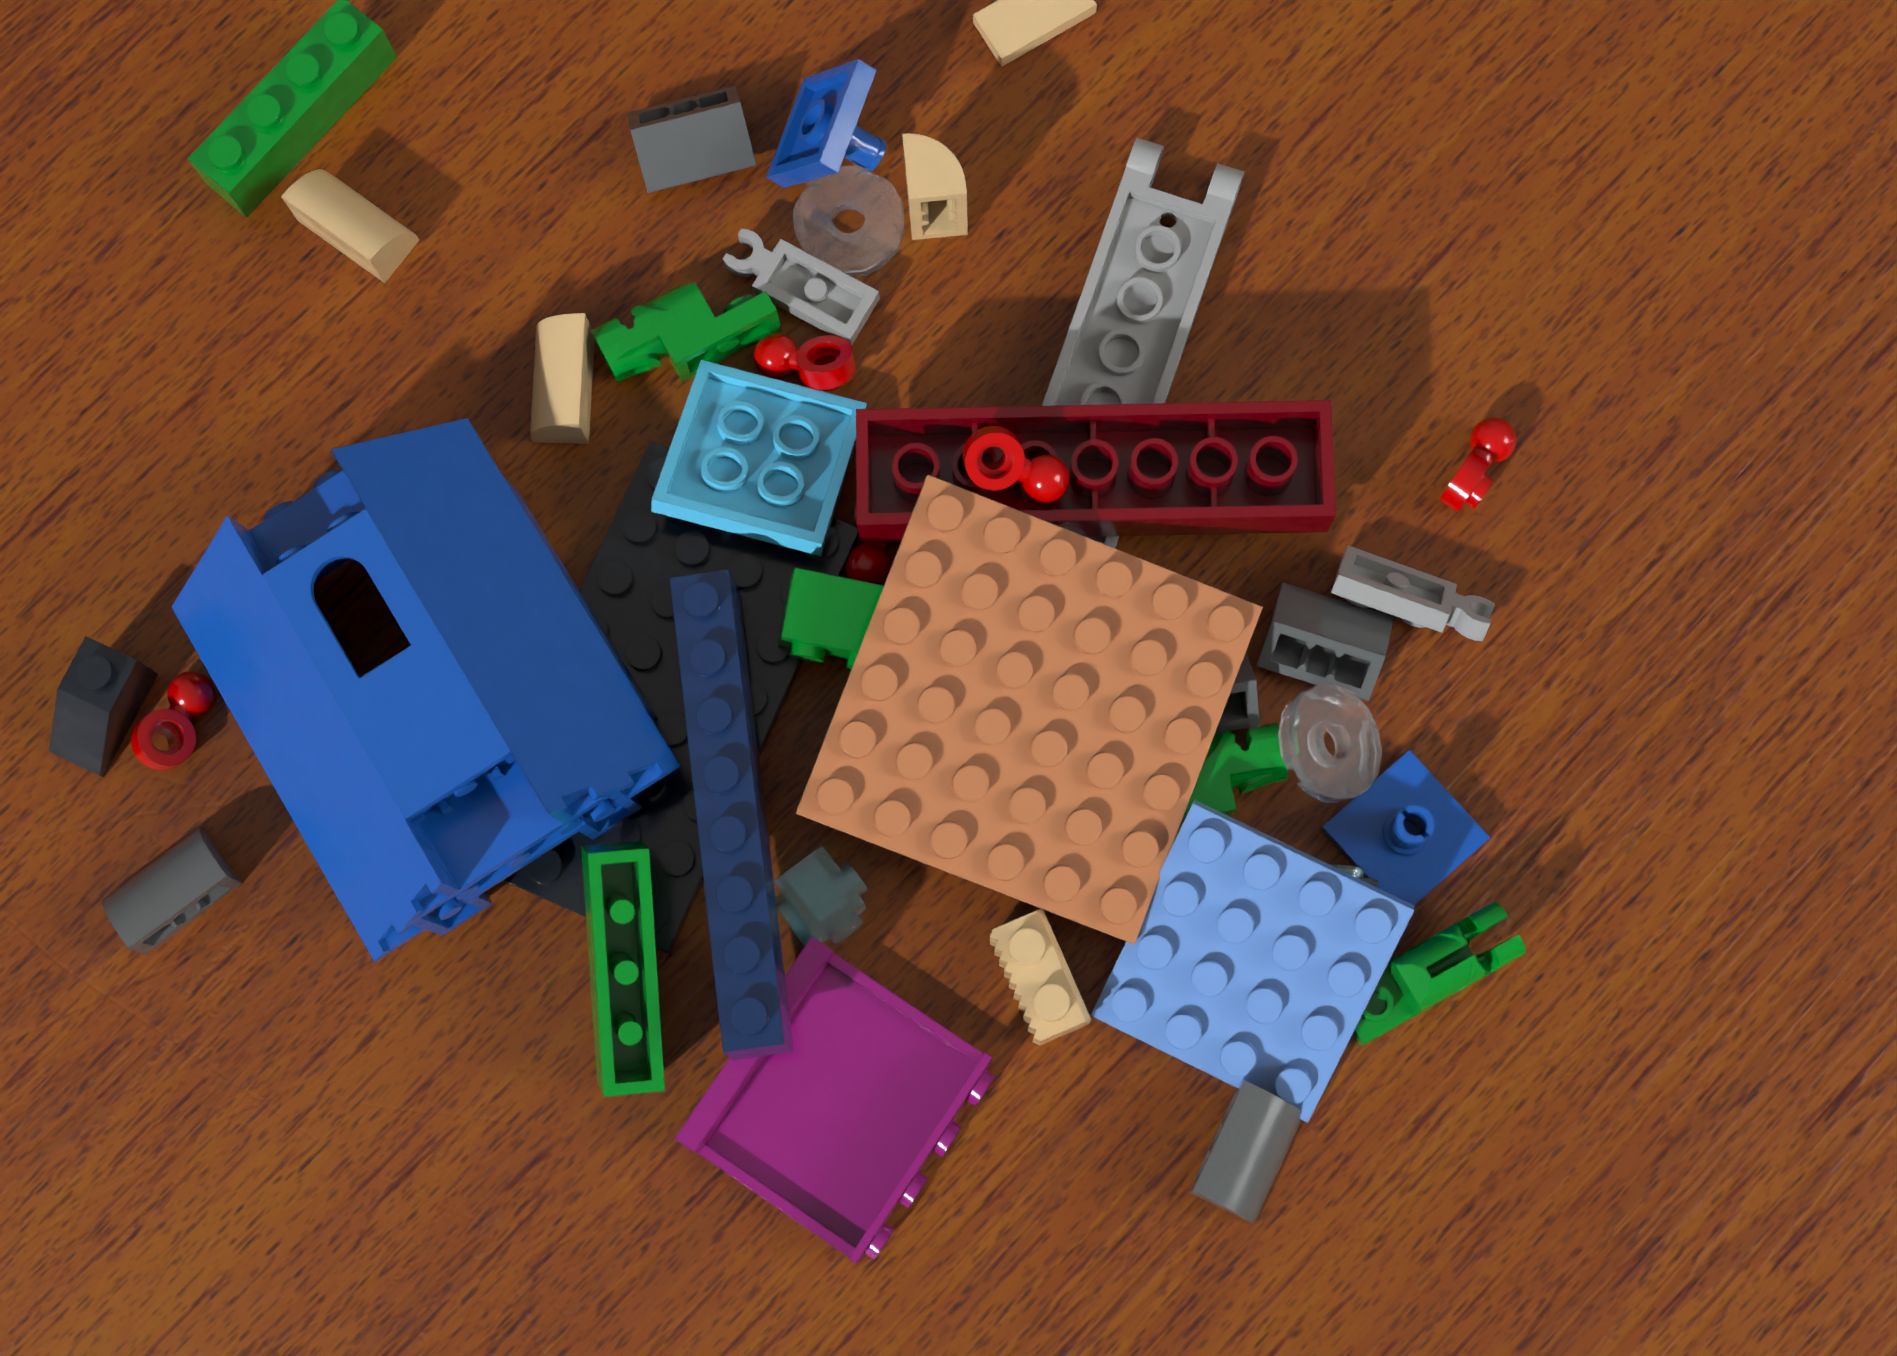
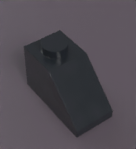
[49,636,158,777]

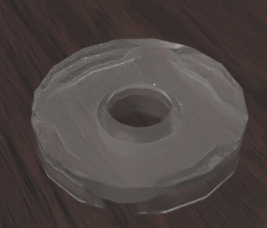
[793,165,905,277]
[1278,684,1382,802]

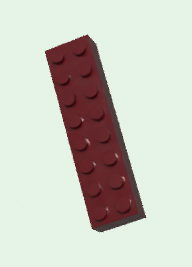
[856,400,1336,541]

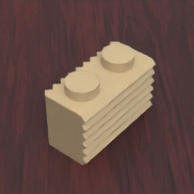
[990,909,1091,1046]

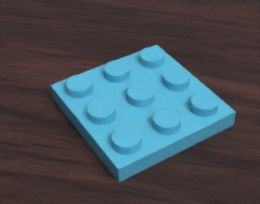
[651,360,867,556]

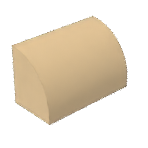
[902,133,968,240]
[281,169,419,283]
[530,313,594,444]

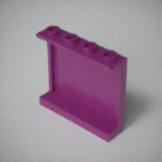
[674,936,996,1264]

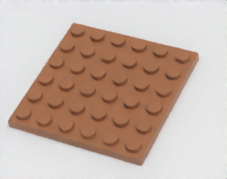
[795,475,1263,945]

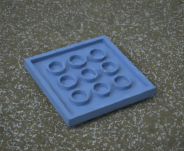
[1090,800,1414,1123]

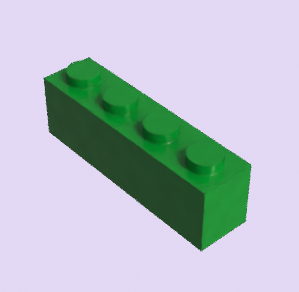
[188,0,397,218]
[777,568,883,669]
[581,841,665,1097]

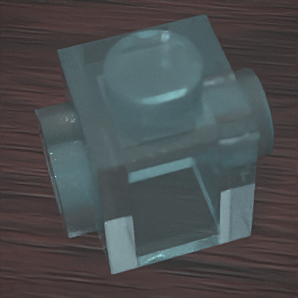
[774,846,868,946]

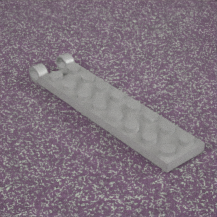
[1042,137,1245,548]

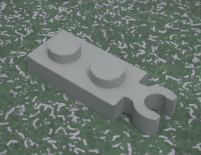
[723,229,880,346]
[1331,545,1495,641]

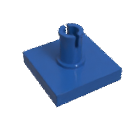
[766,59,886,188]
[1320,750,1490,905]

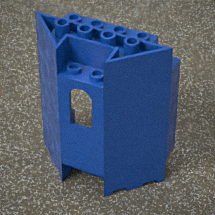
[171,418,680,962]

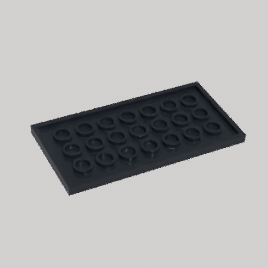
[502,441,859,955]

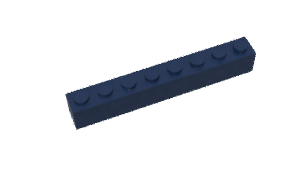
[670,569,794,1060]

